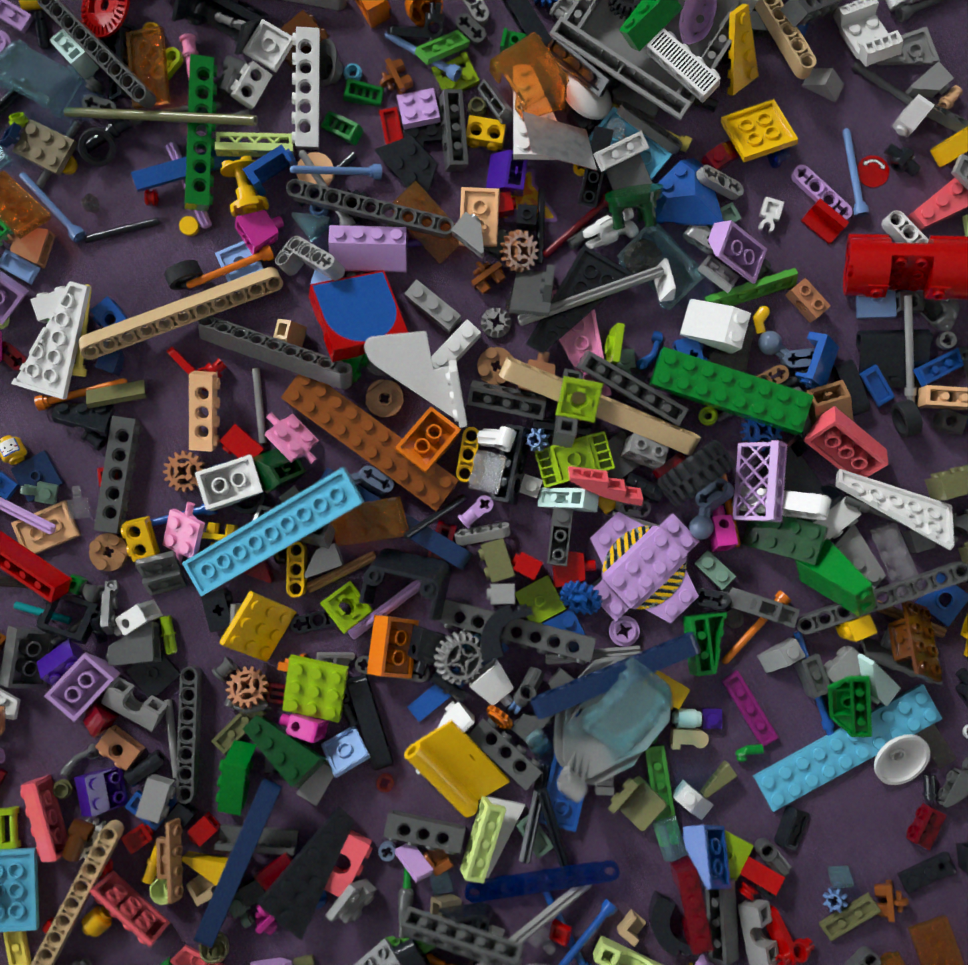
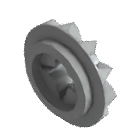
[481,307,511,338]

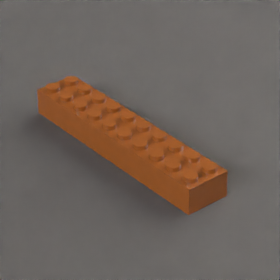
[281,374,459,511]

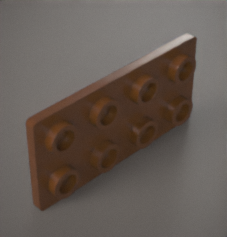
[888,600,942,683]

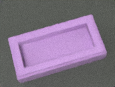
[395,844,433,882]

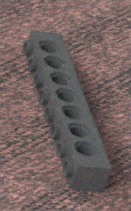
[439,599,596,664]

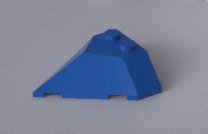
[655,158,724,226]

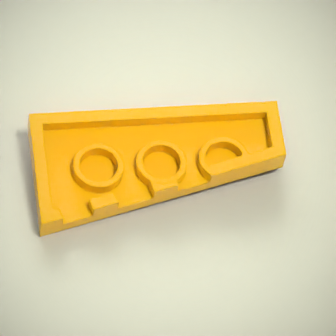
[727,4,759,96]

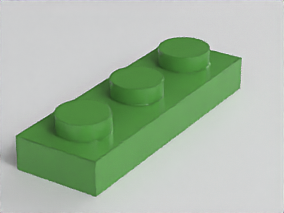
[415,30,470,65]

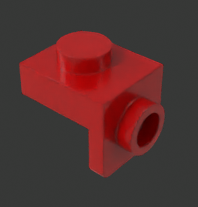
[120,823,154,855]

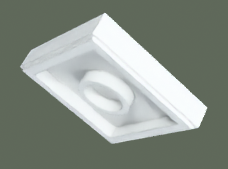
[243,19,293,72]

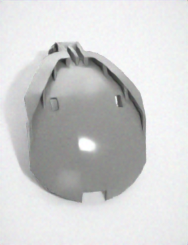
[554,656,671,803]

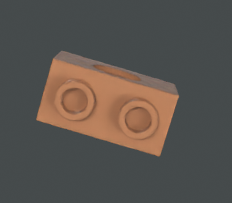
[785,277,831,323]
[95,725,146,770]

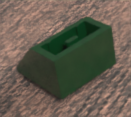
[253,448,306,493]

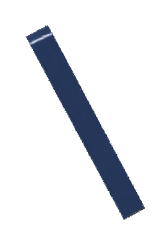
[319,467,473,570]
[530,632,701,719]
[193,779,282,949]

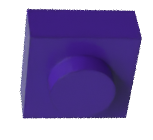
[701,708,722,729]

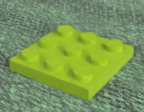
[282,654,348,723]

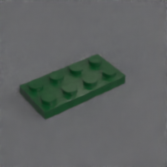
[741,513,829,566]

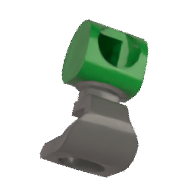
[68,573,105,603]

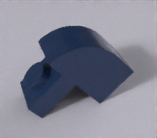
[87,340,124,376]

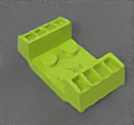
[534,431,615,488]

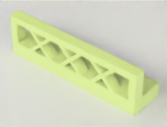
[215,132,293,157]
[460,796,506,884]

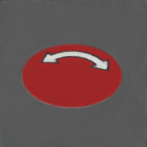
[857,155,889,187]

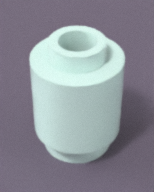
[672,708,702,729]

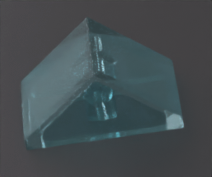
[292,212,333,242]

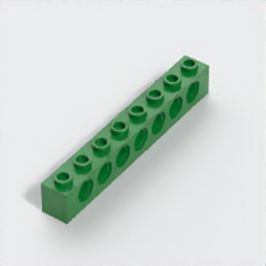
[185,54,217,211]

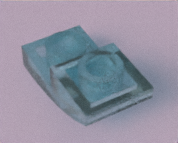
[524,727,553,761]

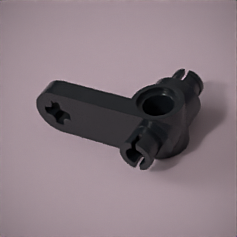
[387,2,444,42]

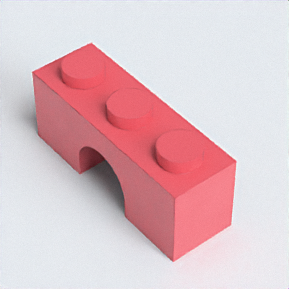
[324,830,373,897]

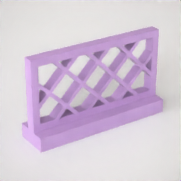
[733,440,787,522]

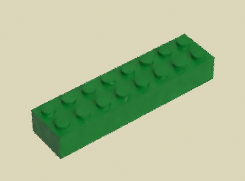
[649,347,814,435]

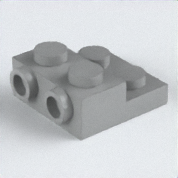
[326,878,377,923]

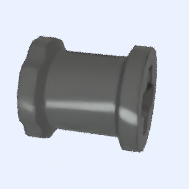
[212,656,238,682]

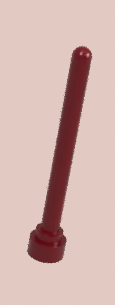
[543,191,609,258]

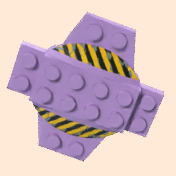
[590,512,700,623]

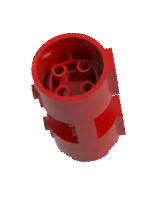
[843,234,968,300]

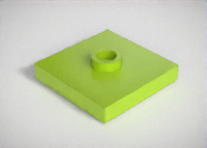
[515,575,566,623]
[725,830,754,881]

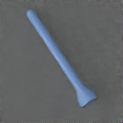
[384,31,462,82]
[843,128,870,217]
[290,164,382,180]
[19,172,86,242]

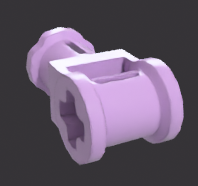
[458,495,494,529]

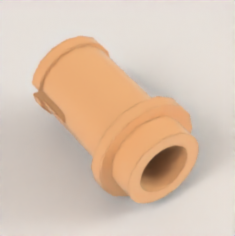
[938,85,963,110]

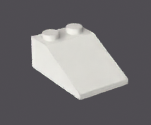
[680,299,751,354]
[195,455,263,511]

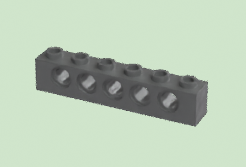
[576,351,689,426]
[94,416,142,534]
[401,906,524,965]

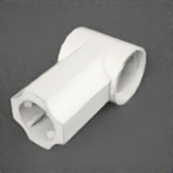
[477,426,517,452]

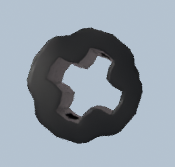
[81,431,108,451]

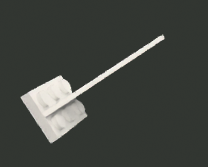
[364,331,467,428]

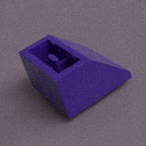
[486,150,528,197]
[36,639,85,686]
[74,767,128,817]

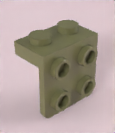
[608,776,667,831]

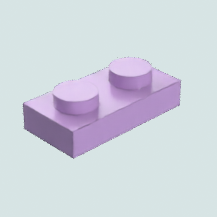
[0,0,34,34]

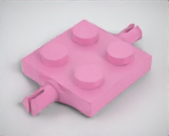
[265,412,319,464]
[162,502,205,565]

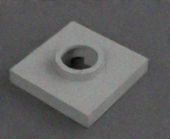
[697,254,739,293]

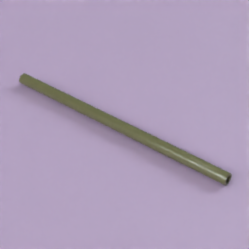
[64,107,258,126]

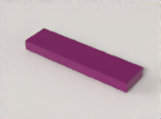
[721,670,779,748]

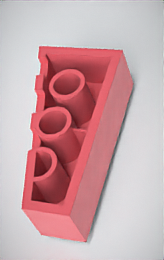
[907,178,968,231]

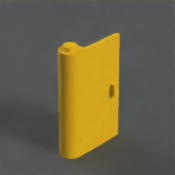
[404,720,510,817]

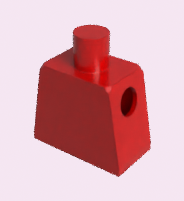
[552,551,596,587]

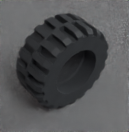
[658,440,735,507]

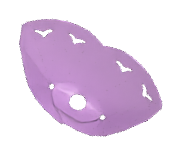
[679,0,717,45]

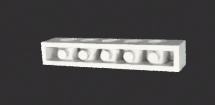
[292,27,320,150]

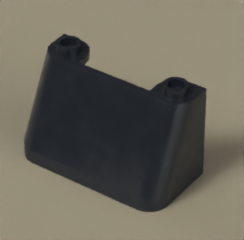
[753,434,845,523]

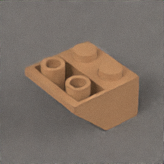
[806,380,853,425]

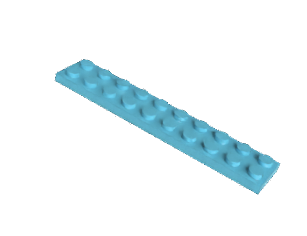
[182,467,364,596]
[752,683,942,812]

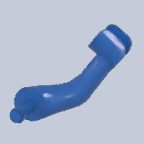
[636,331,663,370]

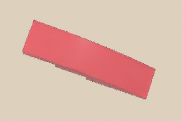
[568,466,643,506]

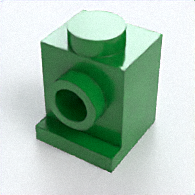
[500,28,529,59]

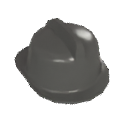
[320,39,343,87]

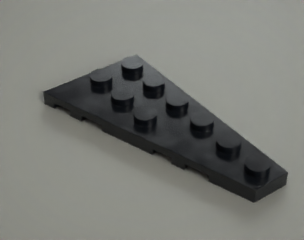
[526,245,633,354]
[257,806,354,941]

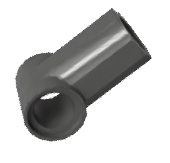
[217,55,247,97]
[513,667,544,707]
[754,838,791,877]

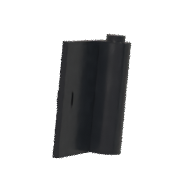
[856,329,933,389]

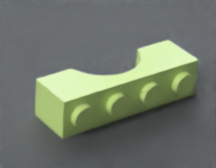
[593,935,663,965]

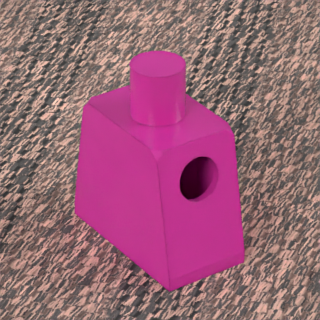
[235,210,284,255]
[710,505,738,552]
[279,713,329,743]

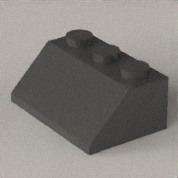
[0,626,55,688]

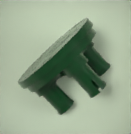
[605,184,664,230]

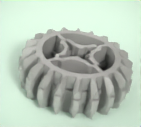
[434,631,484,685]

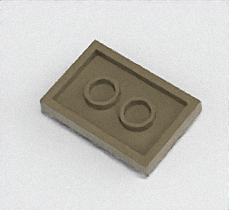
[12,119,78,176]

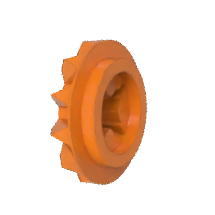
[486,705,513,730]

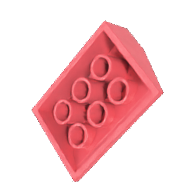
[89,870,170,947]

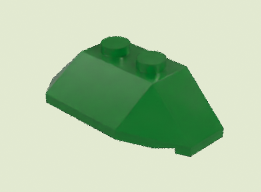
[828,675,872,737]

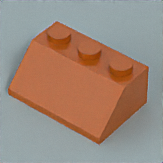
[367,615,419,679]

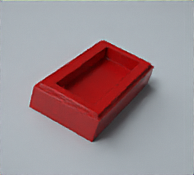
[379,107,403,145]
[740,857,785,895]

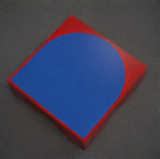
[309,270,408,362]

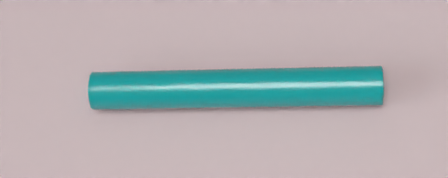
[13,601,72,624]

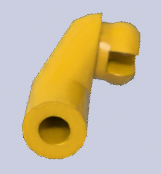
[753,306,770,334]

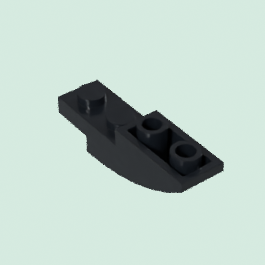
[578,126,614,208]

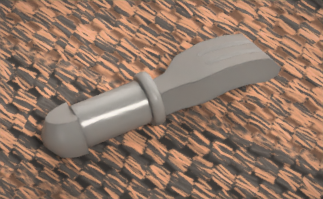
[215,13,246,30]

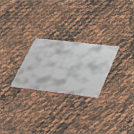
[522,111,597,170]

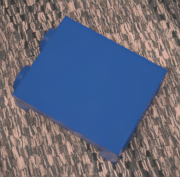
[243,144,298,196]
[795,331,839,390]

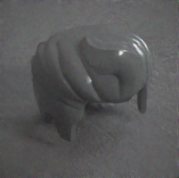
[921,299,960,332]

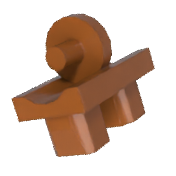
[380,58,413,95]
[471,261,506,295]
[874,880,909,922]

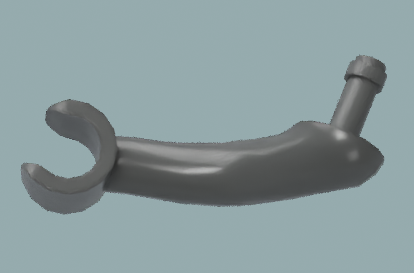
[224,695,271,714]
[61,744,99,781]

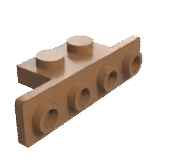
[156,818,183,904]

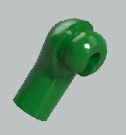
[735,744,764,762]

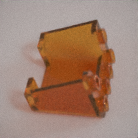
[489,32,569,122]

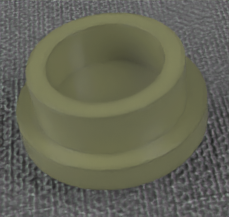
[468,97,487,116]
[53,779,73,799]

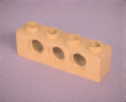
[189,371,220,452]
[917,385,968,410]

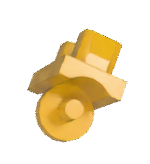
[202,522,238,546]

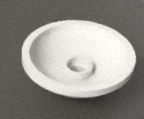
[561,72,612,120]
[874,735,930,785]

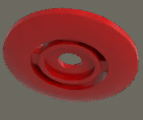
[81,0,130,39]

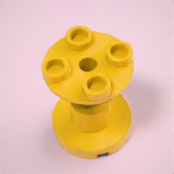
[220,156,269,217]

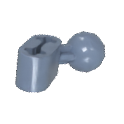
[758,331,815,369]
[332,466,394,497]
[689,478,734,539]

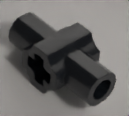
[883,142,921,177]

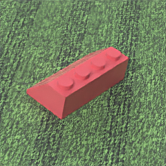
[804,406,888,477]
[20,774,68,862]

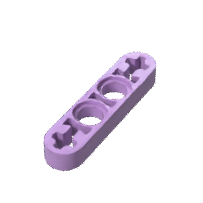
[791,165,852,220]

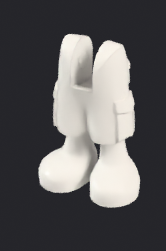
[583,208,639,250]

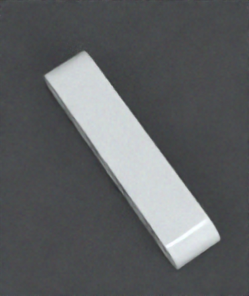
[882,210,929,244]
[732,486,831,520]

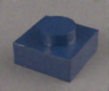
[0,122,21,149]

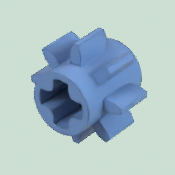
[525,428,550,451]
[822,886,848,913]

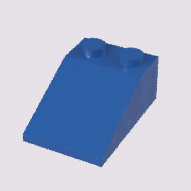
[683,825,731,889]

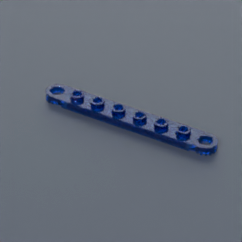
[465,860,620,903]

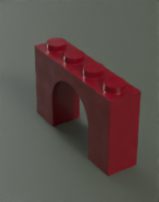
[669,856,713,955]

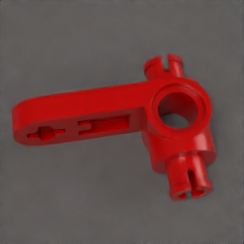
[166,346,227,392]
[765,905,815,965]

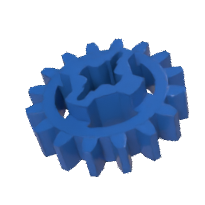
[740,418,782,452]
[560,580,602,615]

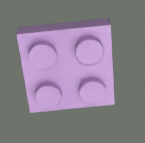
[397,88,441,130]

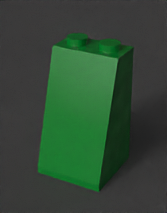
[795,538,876,617]

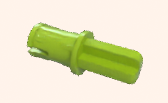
[159,615,177,655]

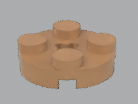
[477,347,513,385]
[366,380,404,418]
[89,533,129,571]

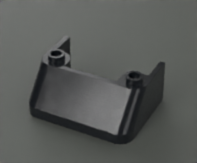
[171,0,268,55]
[359,548,452,620]
[439,902,493,965]

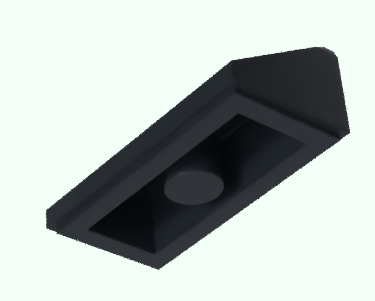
[774,805,810,850]

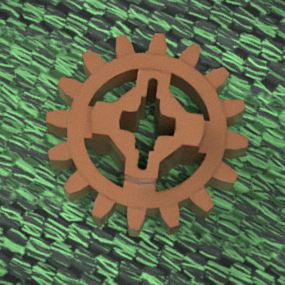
[499,230,539,272]
[163,451,205,492]
[225,666,269,709]

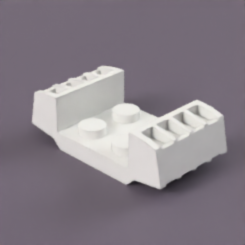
[833,0,903,67]

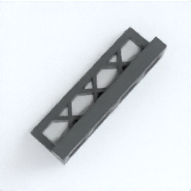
[215,824,299,855]

